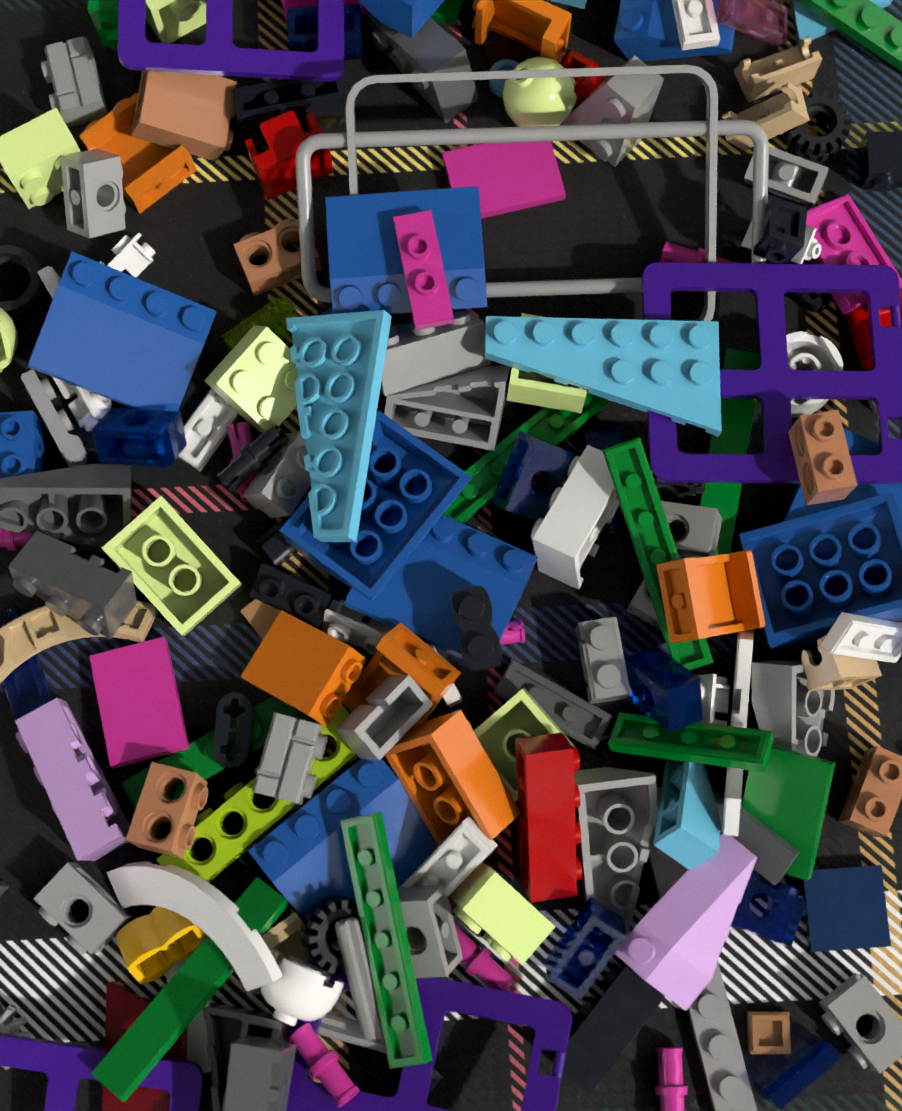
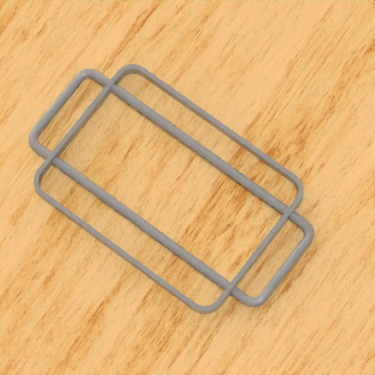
[295,65,769,321]

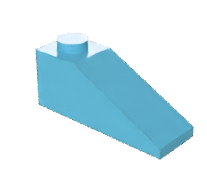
[653,759,721,870]

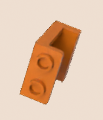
[472,0,572,64]
[80,93,197,214]
[656,550,765,644]
[241,610,366,726]
[342,622,461,725]

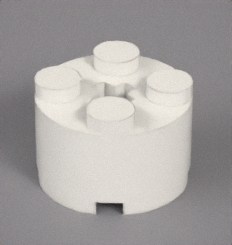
[786,331,843,417]

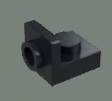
[753,197,807,264]

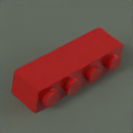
[515,732,582,903]

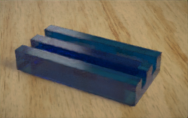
[762,1040,841,1109]

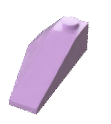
[614,832,758,1010]

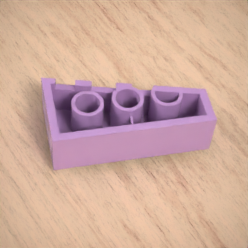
[15,698,130,861]

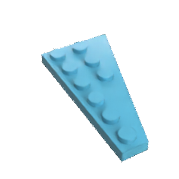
[286,310,392,542]
[485,316,722,437]

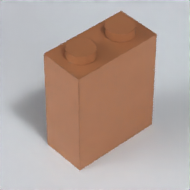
[131,71,237,161]

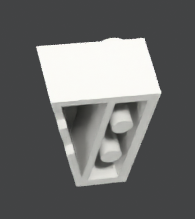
[531,445,620,590]

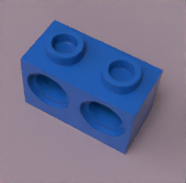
[0,410,46,478]

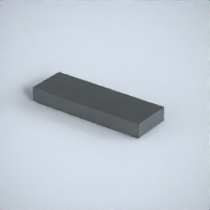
[493,659,613,751]
[710,783,800,885]

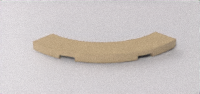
[0,600,158,684]

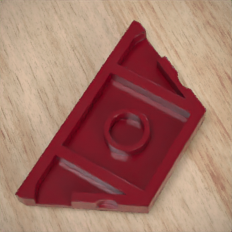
[102,981,188,1111]

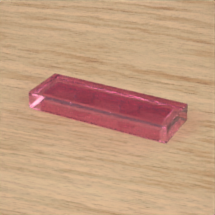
[718,0,787,45]

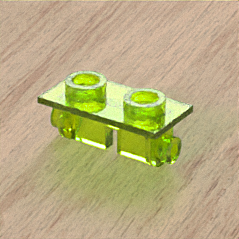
[221,295,298,350]

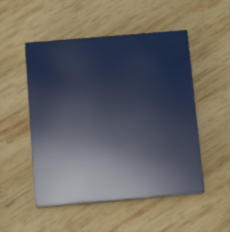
[801,865,891,952]

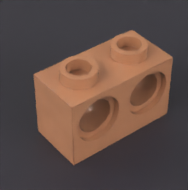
[233,219,322,296]
[788,410,857,505]
[839,746,902,837]
[126,762,208,859]

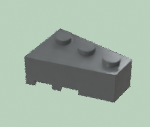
[8,531,137,639]

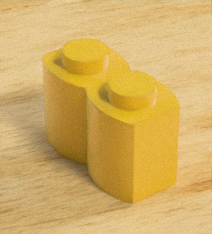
[115,906,208,985]

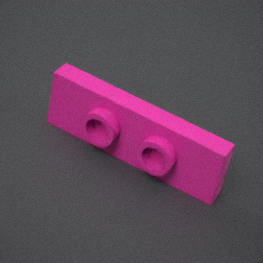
[393,210,454,330]

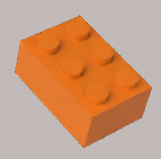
[385,710,521,846]

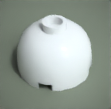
[260,949,345,1026]

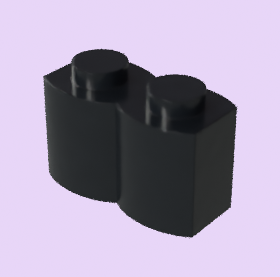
[451,585,502,673]

